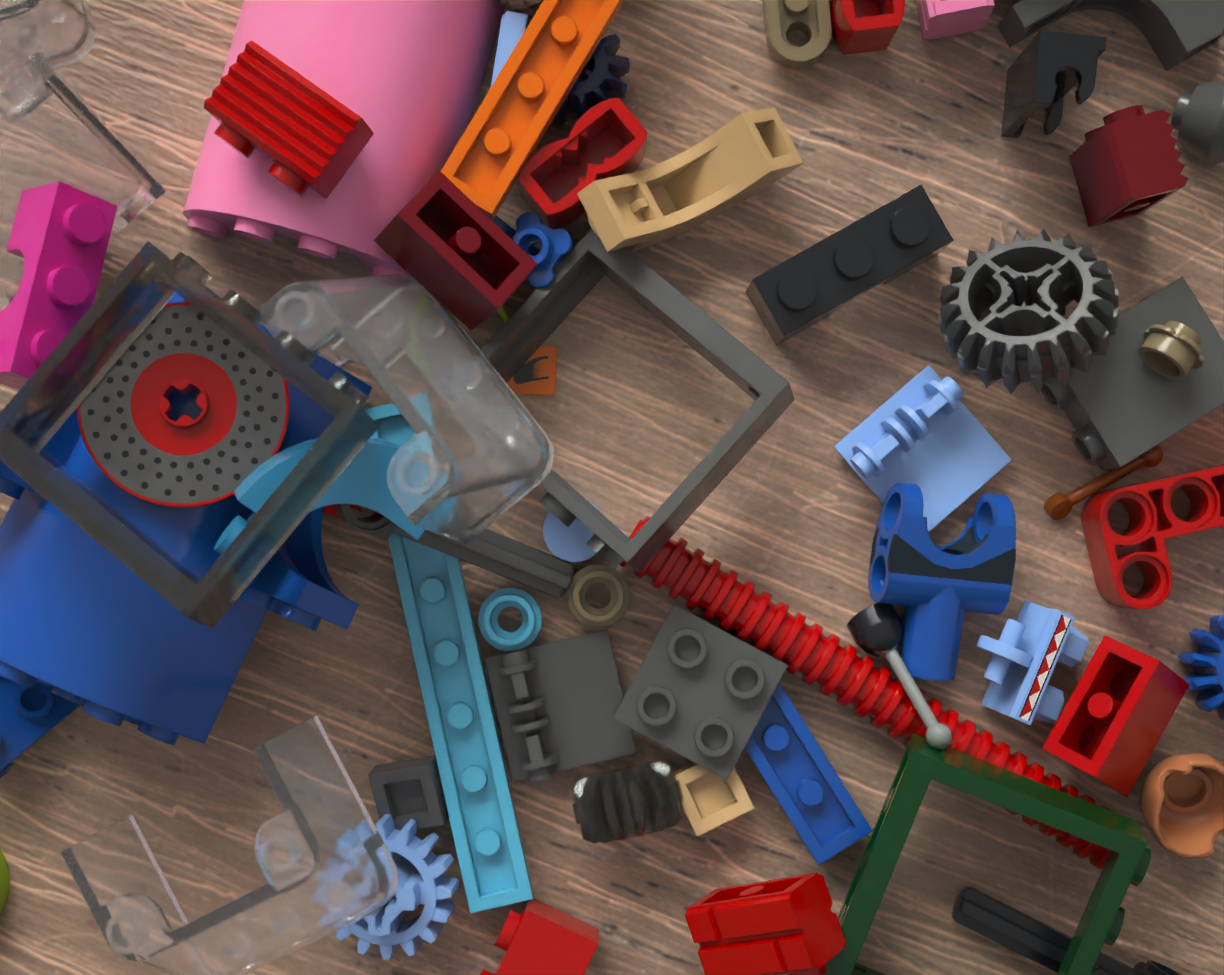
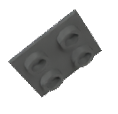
[613,604,788,780]
[484,629,637,783]

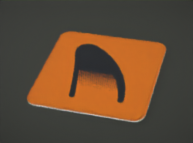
[506,346,557,396]

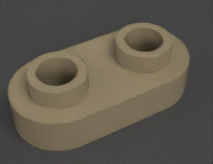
[763,0,832,69]

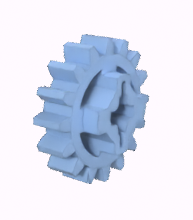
[315,814,459,960]

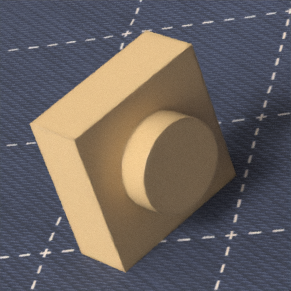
[668,763,755,837]

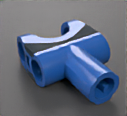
[868,483,1016,681]

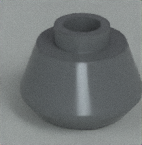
[1171,81,1224,166]

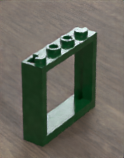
[823,733,1151,975]

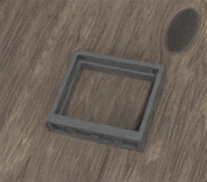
[440,228,794,573]

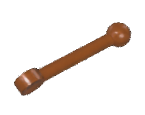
[1044,445,1163,520]

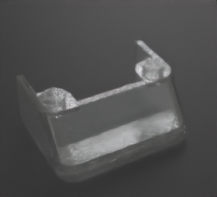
[60,715,399,975]

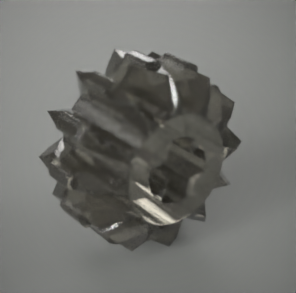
[572,760,683,844]

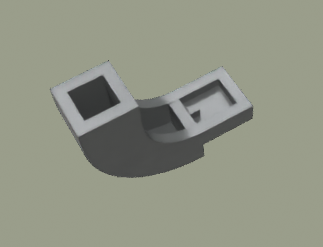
[997,0,1224,71]

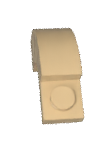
[577,107,804,252]

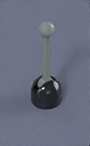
[847,603,952,750]

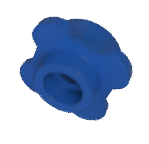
[512,212,573,288]

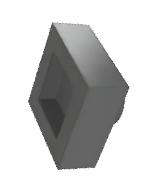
[368,756,449,830]

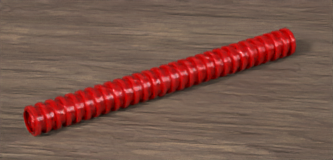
[620,516,1112,869]

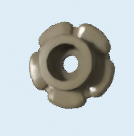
[1138,321,1204,380]

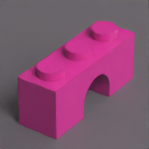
[0,181,118,394]

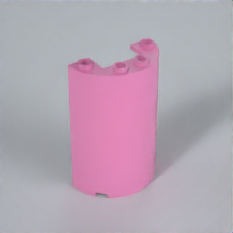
[183,0,504,288]

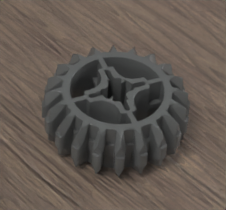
[938,229,1119,394]

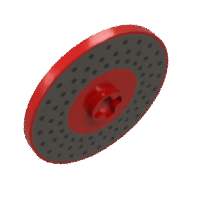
[76,302,290,508]

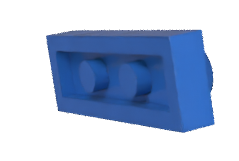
[744,683,873,866]

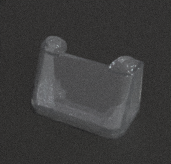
[255,274,554,544]

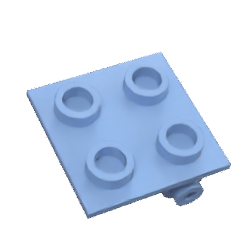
[833,365,1012,532]

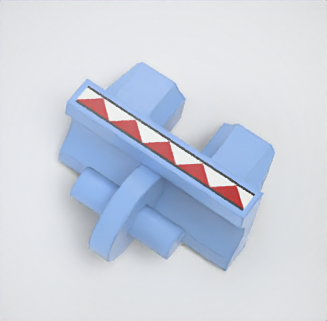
[976,600,1089,725]

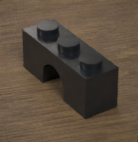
[746,185,954,346]

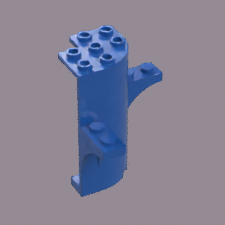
[0,279,372,745]

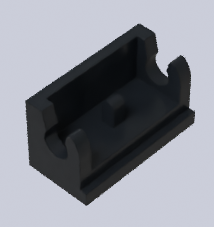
[1001,30,1106,138]

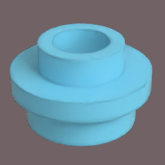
[478,588,542,651]

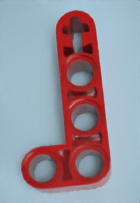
[1081,464,1224,609]

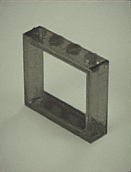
[0,241,379,628]

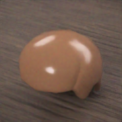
[1139,752,1224,858]

